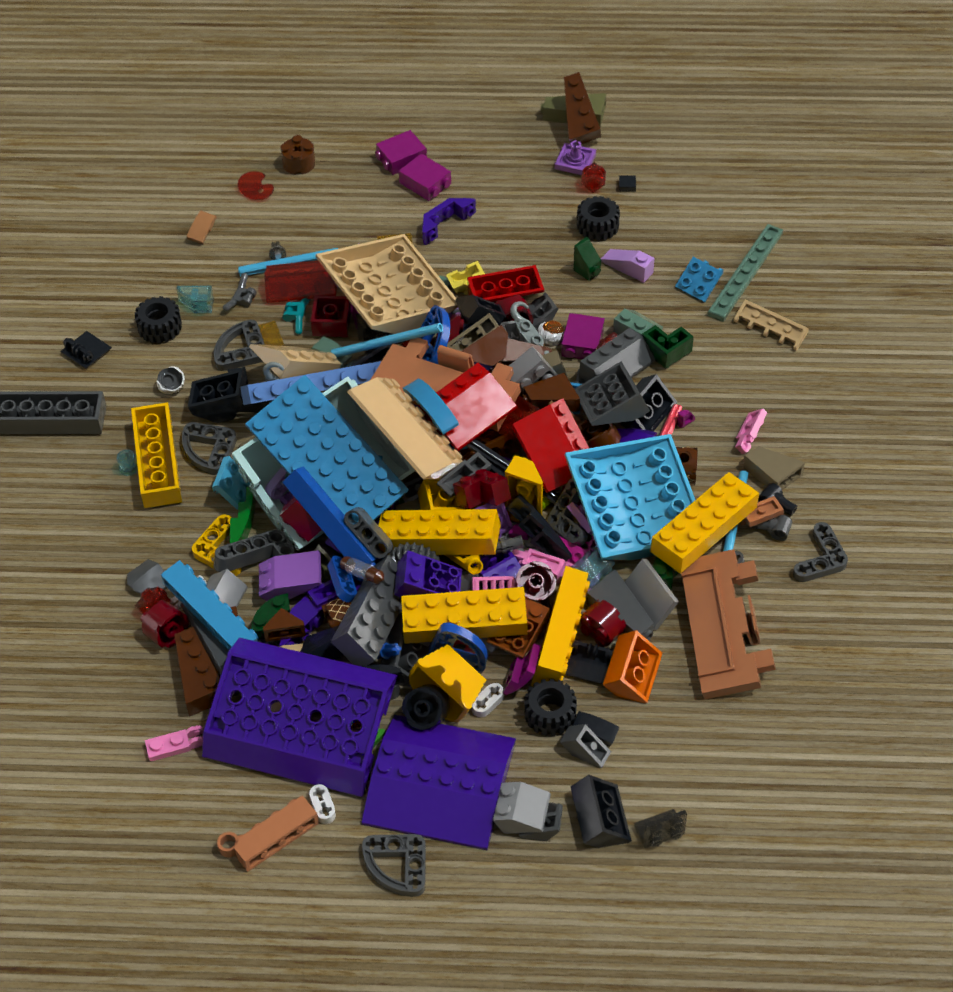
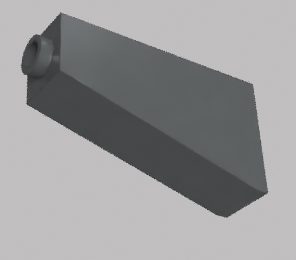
[586,570,654,641]

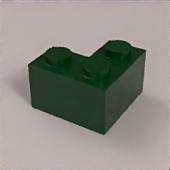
[642,325,694,368]

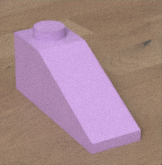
[601,249,654,283]

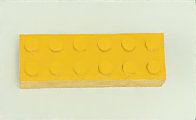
[131,402,182,508]
[650,472,759,574]
[378,509,501,555]
[531,566,590,686]
[401,587,528,644]

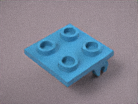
[675,257,724,302]

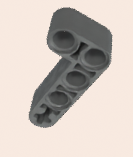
[214,529,295,572]

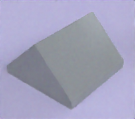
[206,569,248,607]

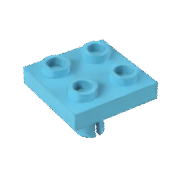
[212,456,250,510]

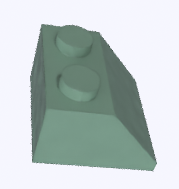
[613,308,663,336]

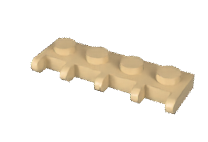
[733,299,809,351]

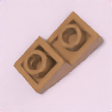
[186,210,216,244]

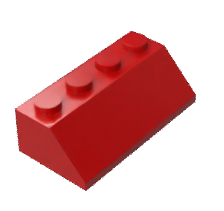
[467,265,545,302]

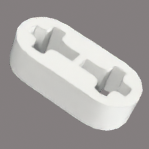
[472,683,504,718]
[309,784,336,824]

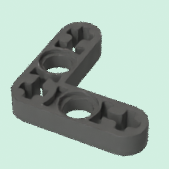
[548,478,588,546]
[793,522,848,582]

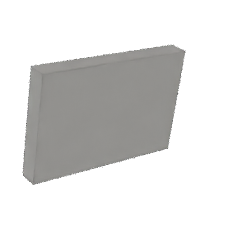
[625,559,679,630]

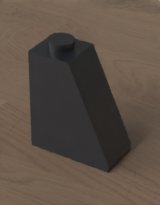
[300,625,344,660]

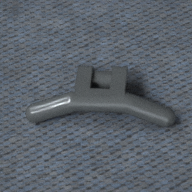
[223,273,257,311]

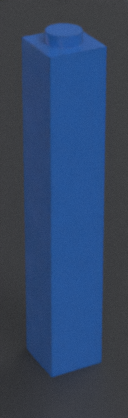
[283,466,378,573]

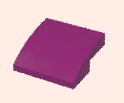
[503,644,541,695]

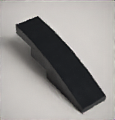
[506,494,572,562]

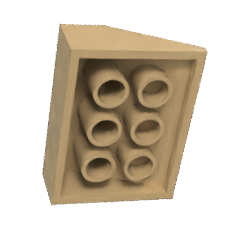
[249,344,341,379]

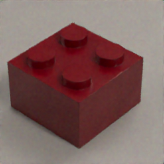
[310,295,351,337]

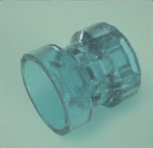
[117,449,138,476]

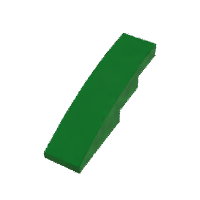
[230,487,256,543]

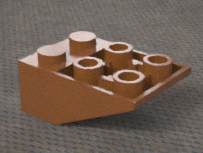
[486,598,550,659]

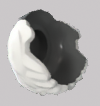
[156,366,185,394]

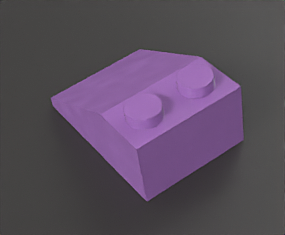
[259,550,322,601]

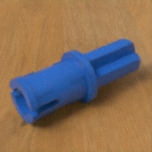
[377,643,402,659]

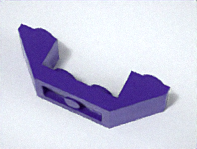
[422,198,476,245]

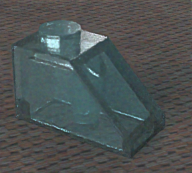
[176,286,214,313]

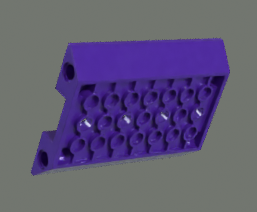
[202,637,397,797]

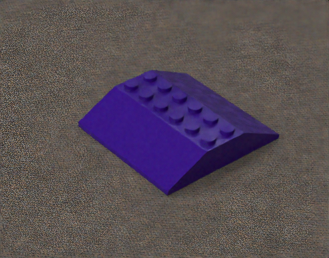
[361,715,516,850]

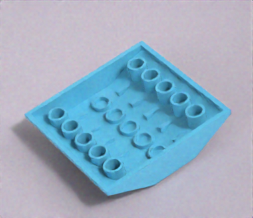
[564,434,695,560]

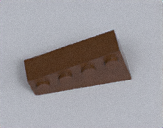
[564,72,601,145]
[174,627,220,717]

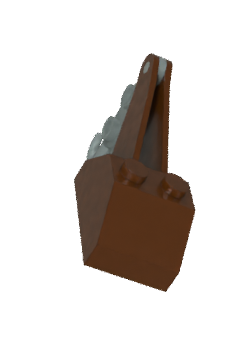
[462,301,552,373]

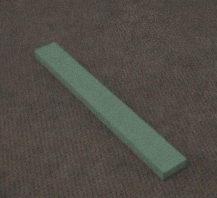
[708,224,783,322]

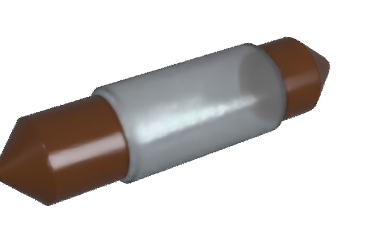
[340,556,384,584]

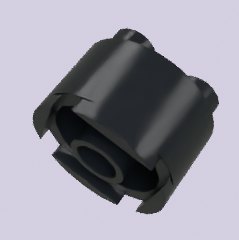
[402,684,450,730]

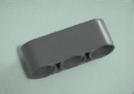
[344,507,393,558]

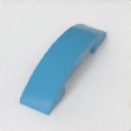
[403,378,459,434]

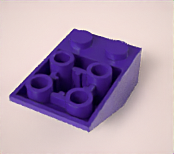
[394,550,462,597]
[471,551,521,589]

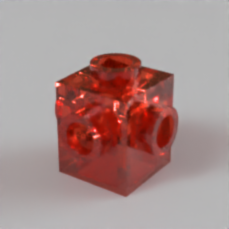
[581,162,606,193]
[135,587,171,614]

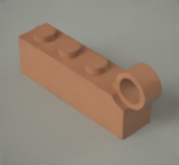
[217,795,319,872]

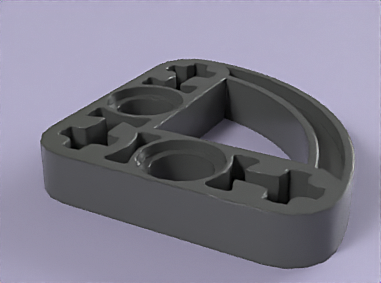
[214,320,265,371]
[182,422,237,475]
[362,834,426,897]

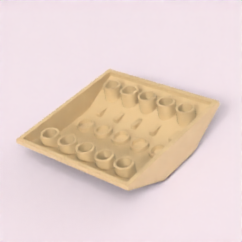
[315,234,458,334]
[347,377,462,480]

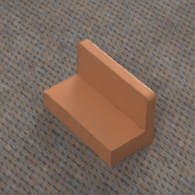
[739,496,784,528]

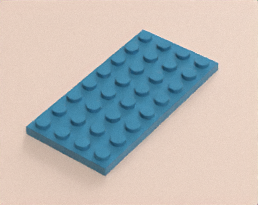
[245,375,409,522]

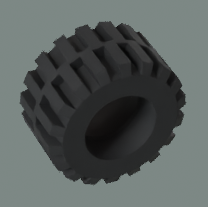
[577,196,620,241]
[134,296,182,344]
[524,678,577,736]

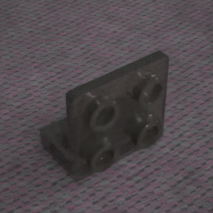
[634,809,687,848]

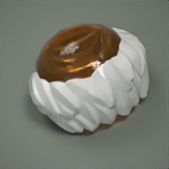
[537,320,565,346]

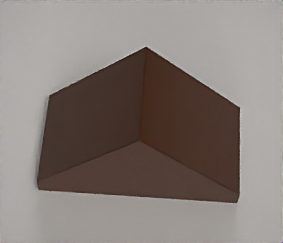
[263,608,306,642]

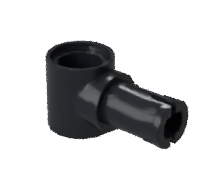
[758,483,798,516]

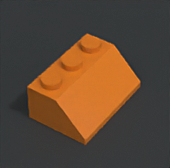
[603,630,663,704]

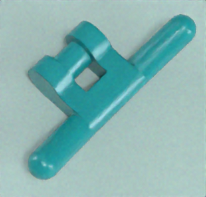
[282,294,311,335]

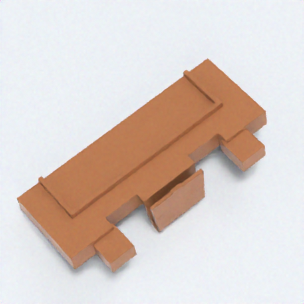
[371,338,521,431]
[681,549,776,700]

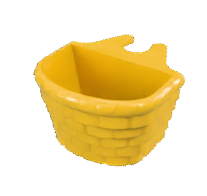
[409,644,487,722]

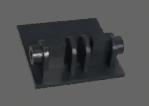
[61,331,111,369]
[565,640,614,685]

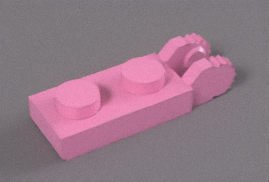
[145,725,203,762]

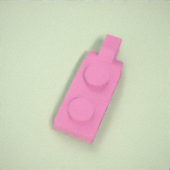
[735,409,767,454]
[512,548,566,580]

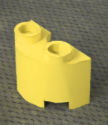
[446,261,485,295]

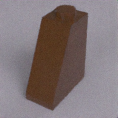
[522,373,580,412]

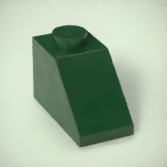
[573,237,601,281]

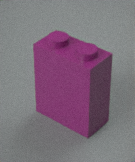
[375,130,427,175]
[399,153,451,201]
[561,313,605,359]

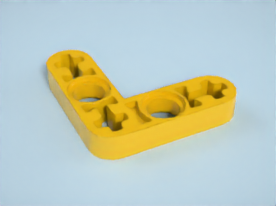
[192,514,242,576]

